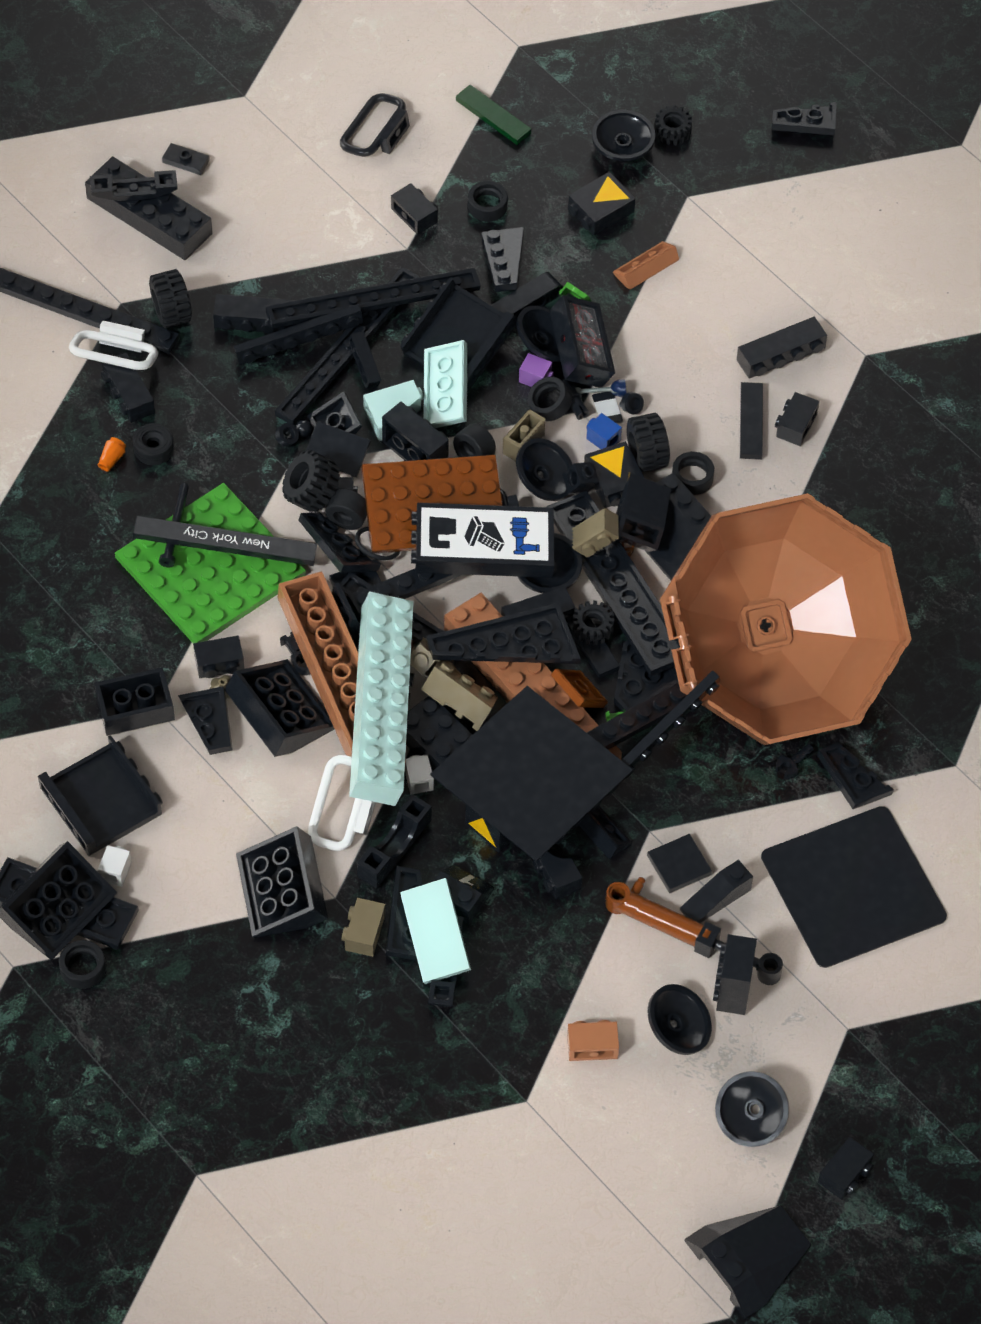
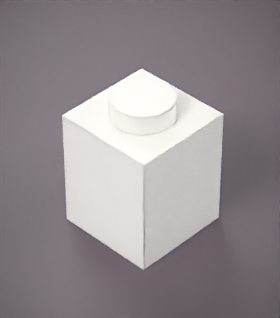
[405,755,434,795]
[98,845,132,887]

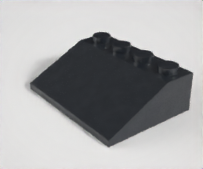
[645,473,711,581]
[225,659,334,757]
[236,826,328,938]
[0,841,118,960]

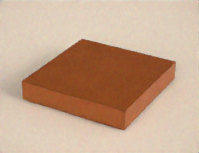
[551,669,608,708]

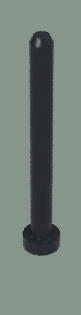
[159,482,189,568]

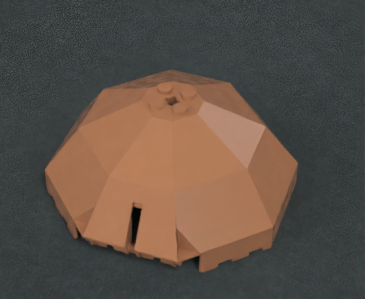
[660,493,912,745]

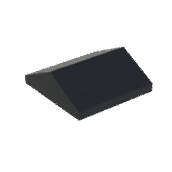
[307,391,362,435]
[332,582,360,637]

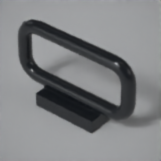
[340,93,410,157]

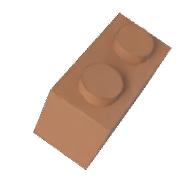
[567,1020,619,1061]

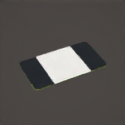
[592,391,623,423]

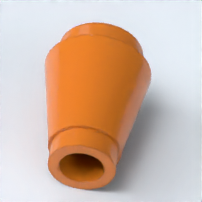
[97,437,126,472]

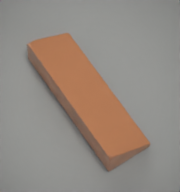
[613,241,679,289]

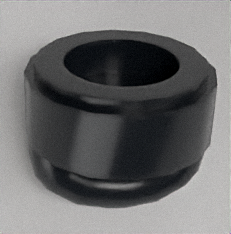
[619,392,644,415]

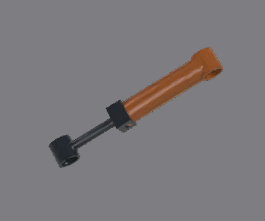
[605,877,783,985]

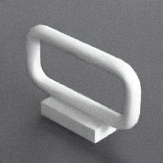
[69,321,158,370]
[308,755,376,851]

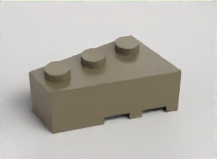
[421,661,498,731]

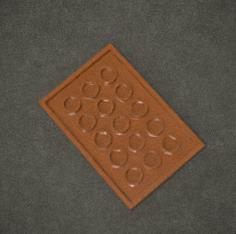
[361,455,502,553]

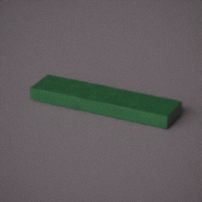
[456,85,531,145]

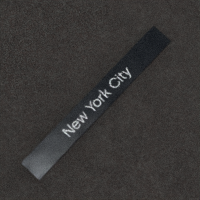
[133,516,317,566]

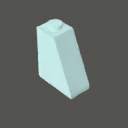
[363,380,424,442]

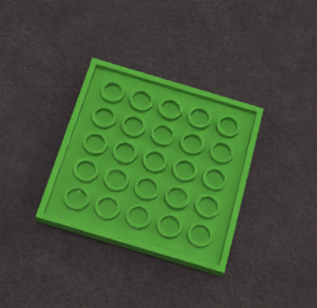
[115,483,306,643]

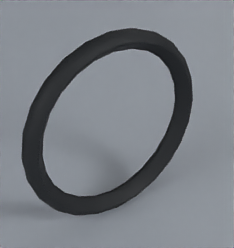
[355,527,401,561]

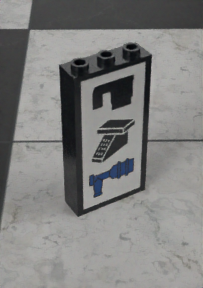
[411,503,554,578]

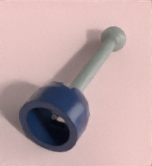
[575,379,626,397]

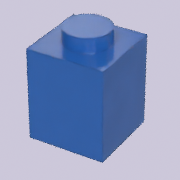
[586,413,622,449]

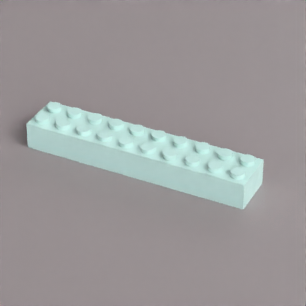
[349,591,414,806]

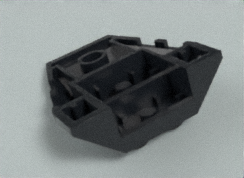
[684,1205,811,1319]

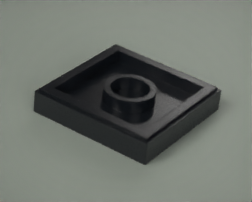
[647,833,712,893]

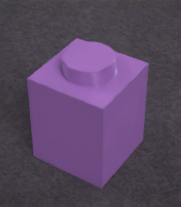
[519,353,554,387]

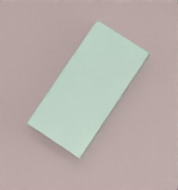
[423,340,467,428]
[400,878,471,984]

